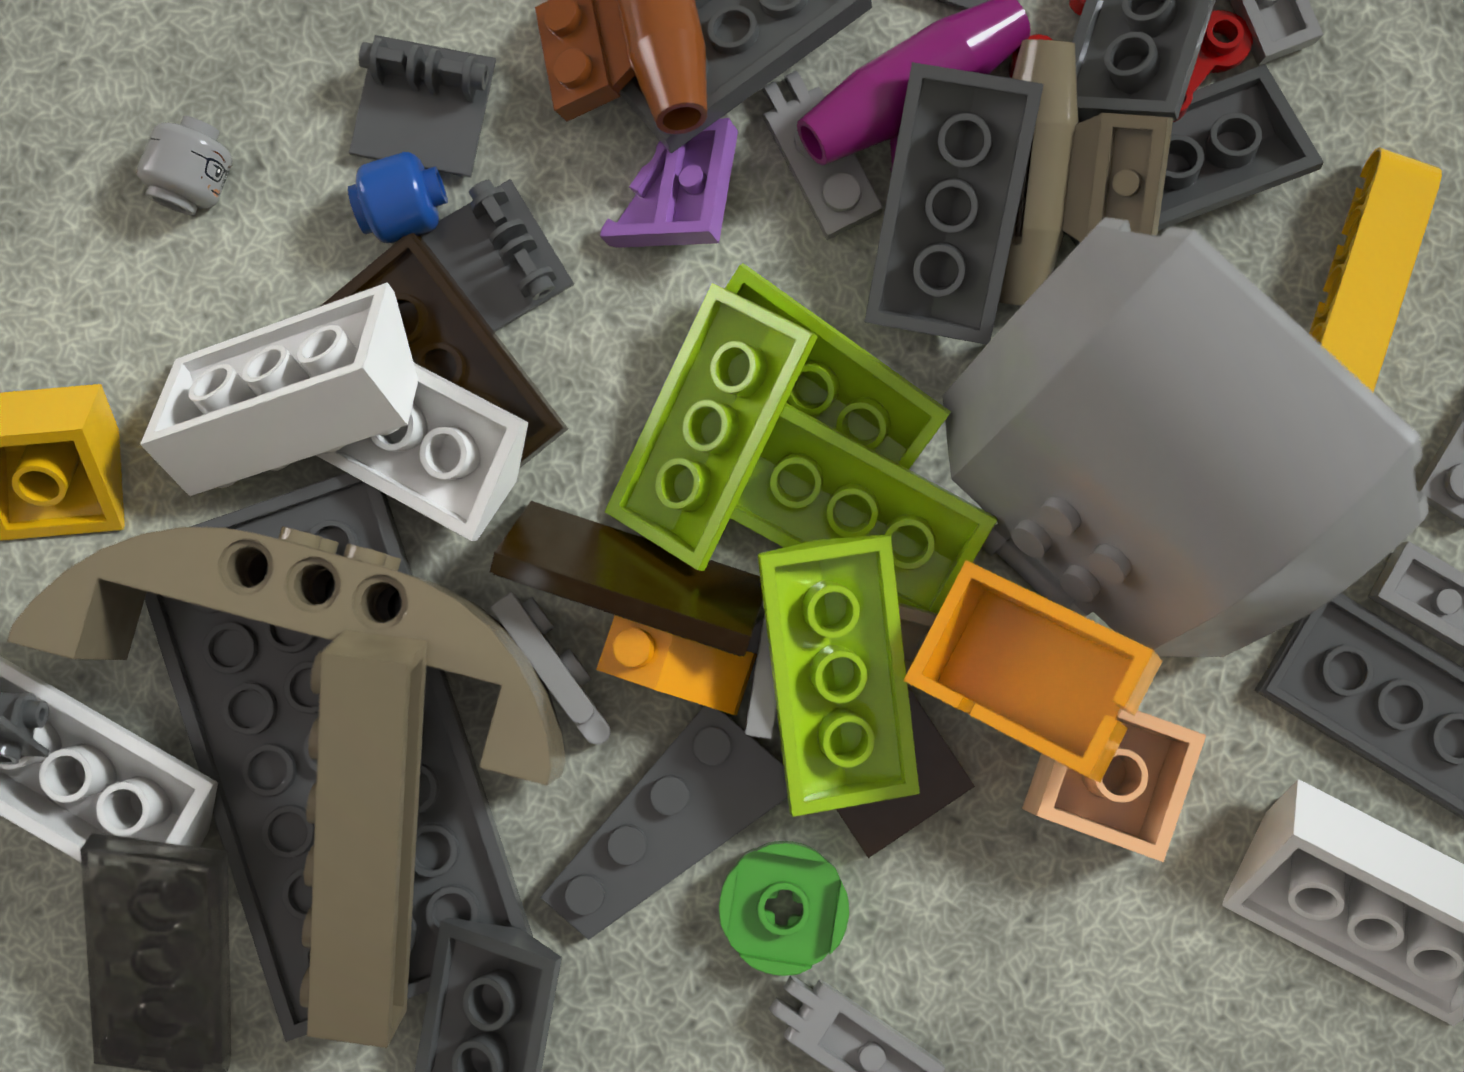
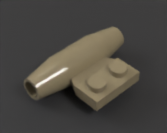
[998,39,1173,305]

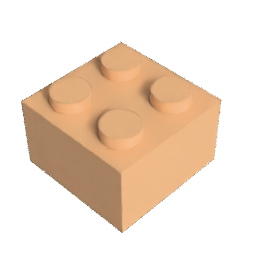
[1022,710,1206,862]

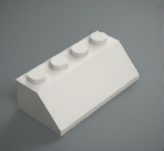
[140,282,418,496]
[0,656,218,901]
[1222,779,1464,1026]

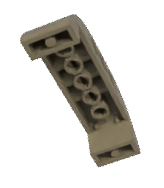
[7,526,566,786]

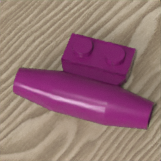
[797,0,1031,172]

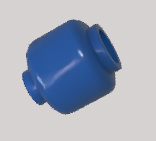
[348,152,448,243]

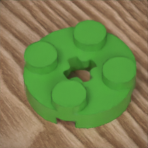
[719,841,849,976]

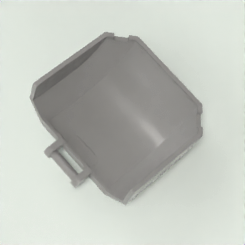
[942,217,1428,657]

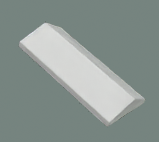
[316,363,528,541]

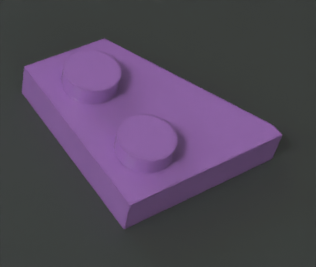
[600,118,738,248]

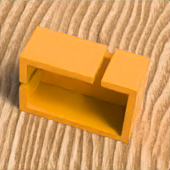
[904,560,1162,783]

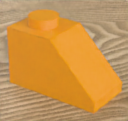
[596,615,757,716]

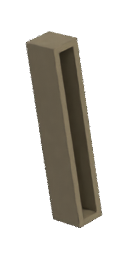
[300,630,428,1048]

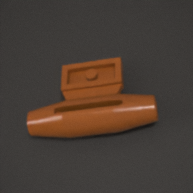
[535,0,708,134]

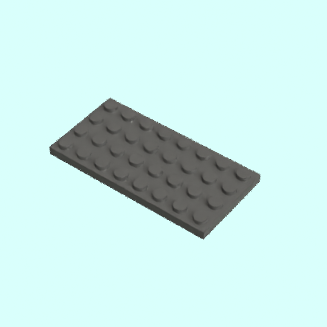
[145,473,533,1042]

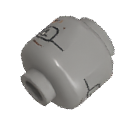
[137,116,233,216]

